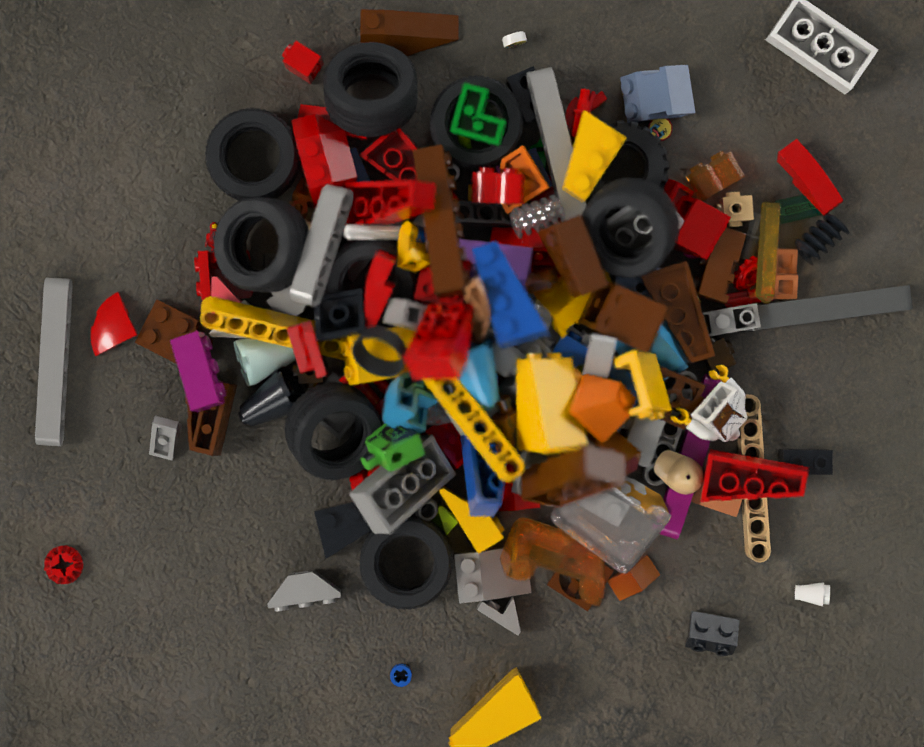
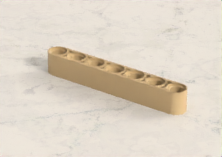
[737,394,771,563]

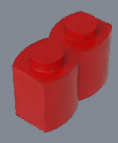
[472,167,525,204]

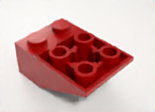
[403,304,475,380]

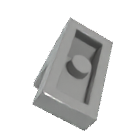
[149,416,182,461]
[477,596,521,636]

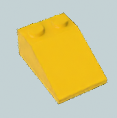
[439,486,504,554]

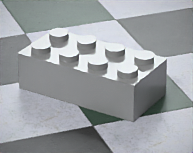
[349,435,456,534]

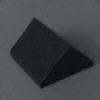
[314,288,367,342]

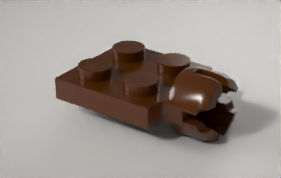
[135,299,213,364]

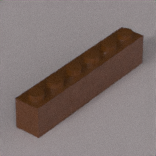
[413,144,471,299]

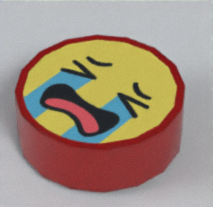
[648,119,673,141]

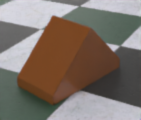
[607,554,660,601]

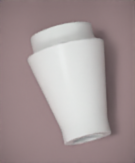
[795,582,830,607]

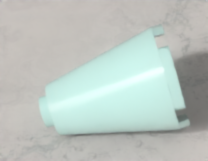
[233,338,296,387]

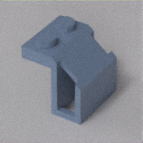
[620,65,695,124]

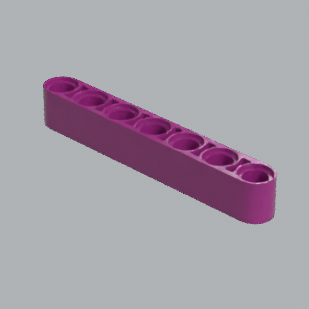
[654,373,722,540]

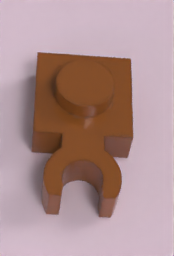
[291,177,315,219]

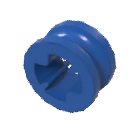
[390,663,412,687]

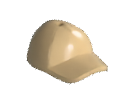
[654,450,704,495]

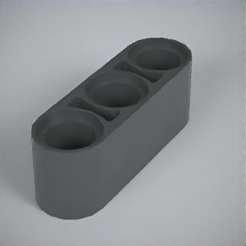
[456,201,521,231]

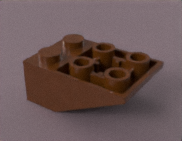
[578,280,669,354]

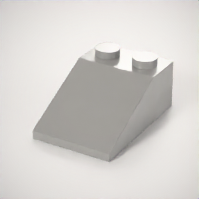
[454,545,531,603]

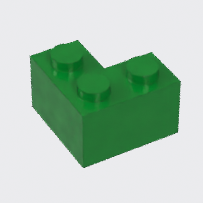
[450,83,507,147]

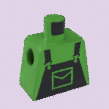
[361,423,425,471]

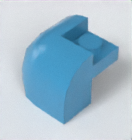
[383,372,439,434]

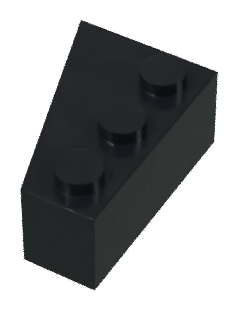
[314,501,371,559]

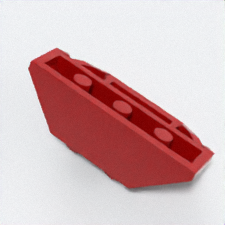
[291,114,358,210]

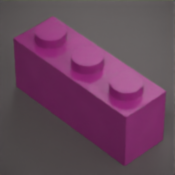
[170,331,226,412]

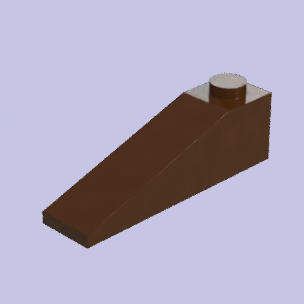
[360,9,459,57]

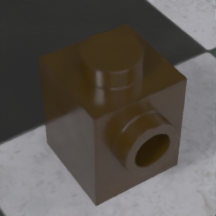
[704,336,736,373]

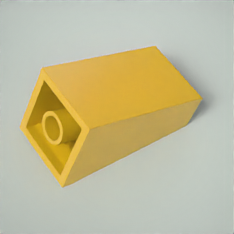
[340,327,416,385]
[516,353,588,453]
[449,667,541,747]

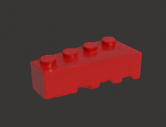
[359,127,462,202]
[343,180,436,232]
[700,449,808,502]

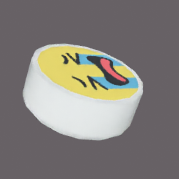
[502,31,527,48]

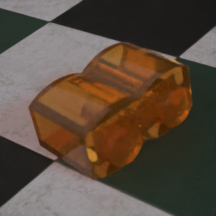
[686,150,745,201]

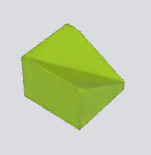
[432,505,458,535]

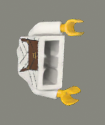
[670,365,747,442]

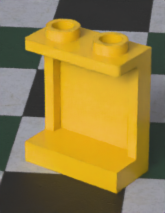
[613,350,672,421]

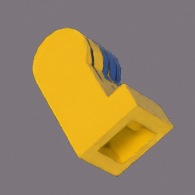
[397,221,430,272]

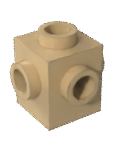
[716,192,754,227]

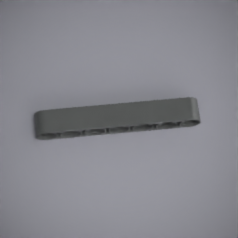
[747,285,913,331]

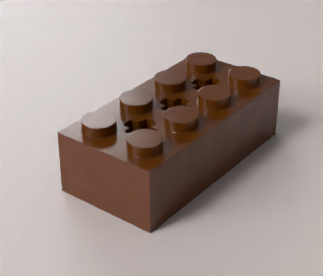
[521,444,626,508]

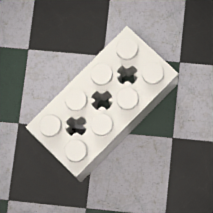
[765,0,878,94]

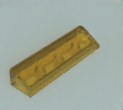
[756,202,780,304]

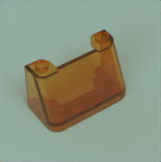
[500,518,605,607]

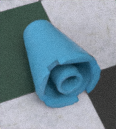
[459,339,499,411]

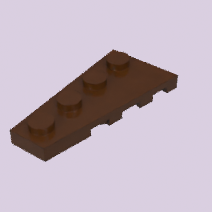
[640,261,715,363]

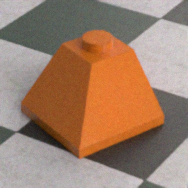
[569,374,636,443]

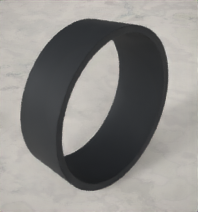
[351,326,407,377]

